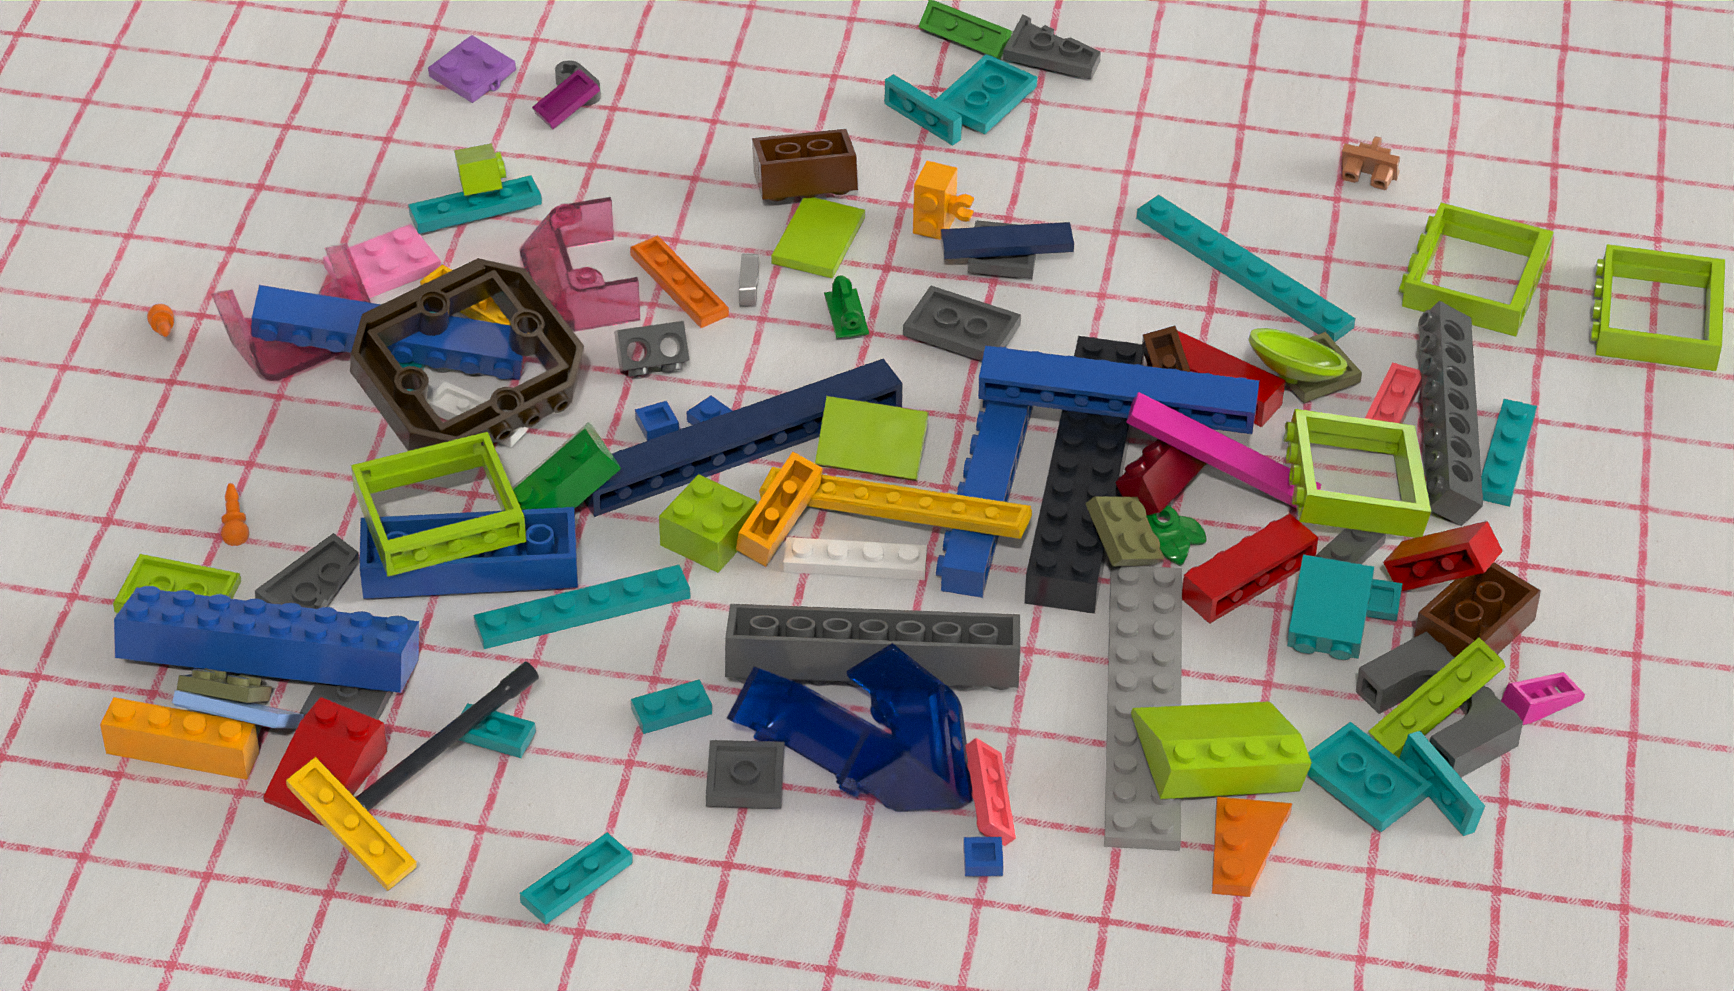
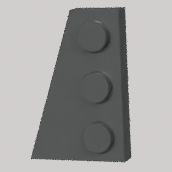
[255,533,359,609]

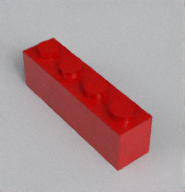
[1147,330,1285,427]
[1182,513,1318,624]

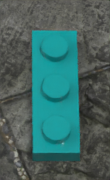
[884,74,962,146]
[1399,731,1485,836]
[520,832,633,925]

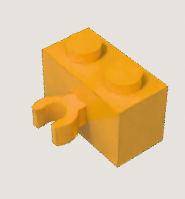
[913,160,974,240]

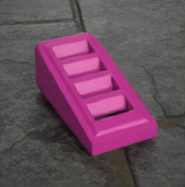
[1501,672,1585,725]

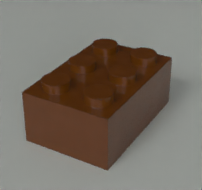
[752,129,858,201]
[1414,562,1541,658]

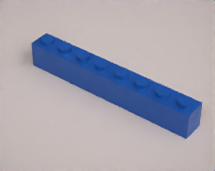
[251,285,527,380]
[978,346,1259,434]
[936,400,1033,598]

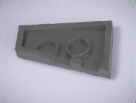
[1003,14,1101,79]

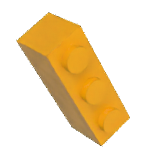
[736,452,823,567]

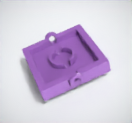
[428,35,516,103]

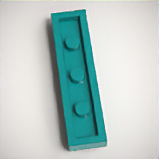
[408,175,542,234]
[1481,399,1537,507]

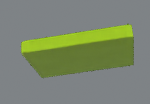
[771,197,865,278]
[815,396,929,481]
[113,554,241,613]

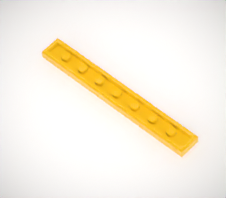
[759,467,1032,539]

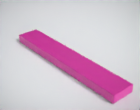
[1126,392,1322,508]

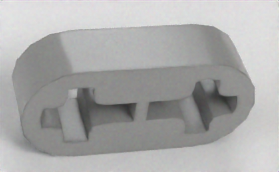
[739,254,759,306]

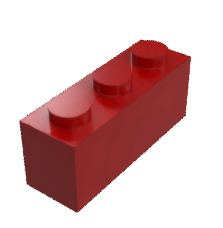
[1383,521,1503,592]

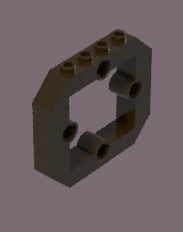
[350,258,584,451]

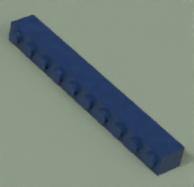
[584,358,903,517]

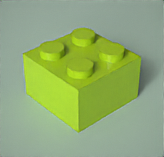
[659,474,757,573]

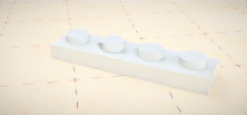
[784,537,927,580]

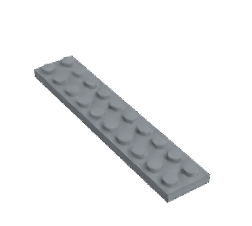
[1104,564,1182,851]

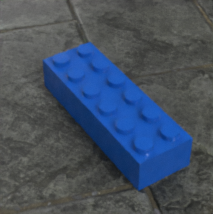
[360,507,578,599]

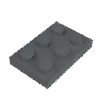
[903,285,1021,361]

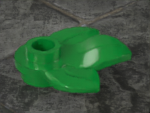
[1146,505,1207,566]

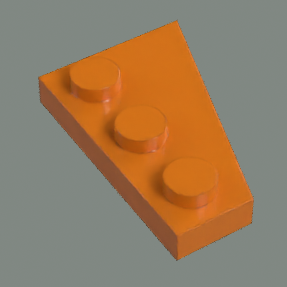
[1212,797,1292,897]

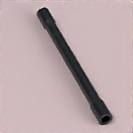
[355,661,539,811]

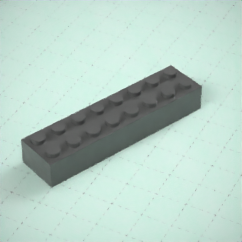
[725,604,1020,690]

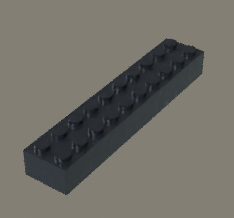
[1024,336,1144,614]

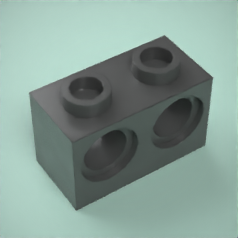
[614,321,690,377]

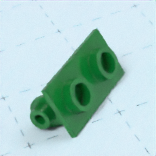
[824,275,869,339]

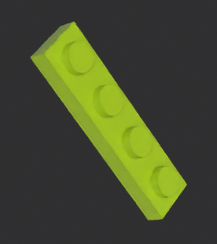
[1368,638,1506,758]

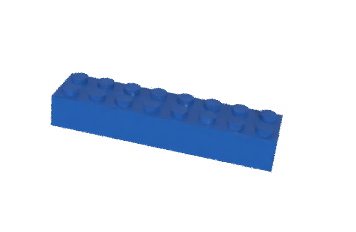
[114,586,419,693]

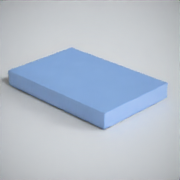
[172,690,304,729]

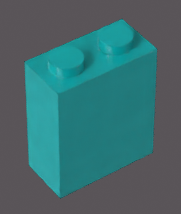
[1287,555,1374,660]

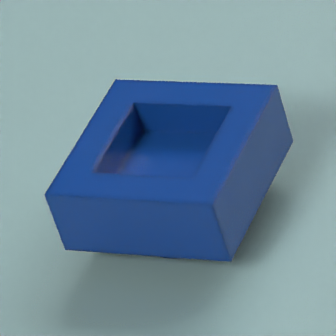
[686,395,733,425]
[635,401,679,441]
[963,837,1004,876]

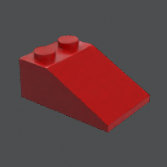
[263,697,387,827]

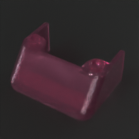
[519,197,640,332]
[211,243,371,381]

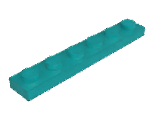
[473,564,691,649]

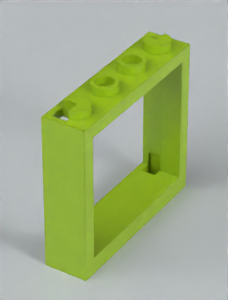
[1399,202,1554,337]
[1590,244,1725,371]
[1283,409,1431,538]
[351,432,526,577]

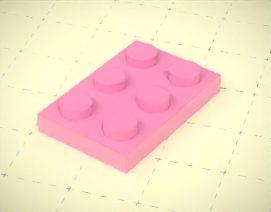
[323,224,441,301]

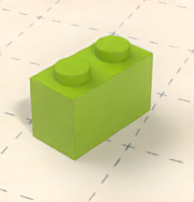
[454,143,507,196]

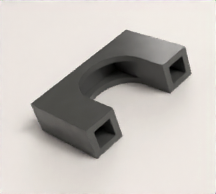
[1356,631,1523,778]

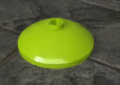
[1248,328,1347,384]

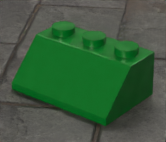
[512,422,621,510]

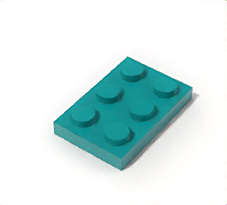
[935,54,1038,134]
[1307,722,1433,832]

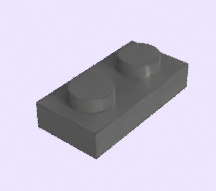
[1316,528,1386,564]

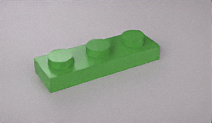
[918,0,1012,60]

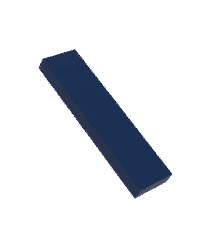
[940,222,1074,259]

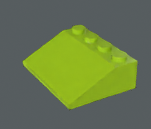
[1131,701,1312,799]

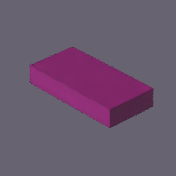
[532,68,600,130]

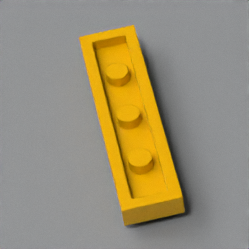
[286,757,417,891]

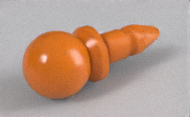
[147,304,174,337]
[221,483,249,546]

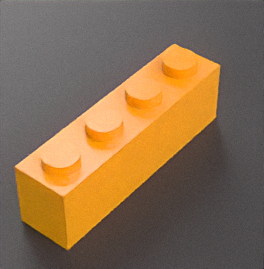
[100,697,260,780]

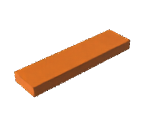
[630,235,729,328]

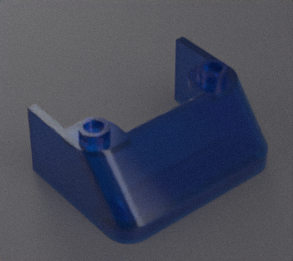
[847,643,973,812]
[726,666,912,798]

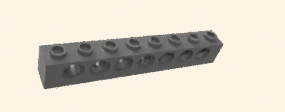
[1418,301,1483,526]

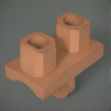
[1342,136,1400,190]

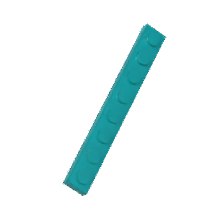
[1136,194,1356,342]

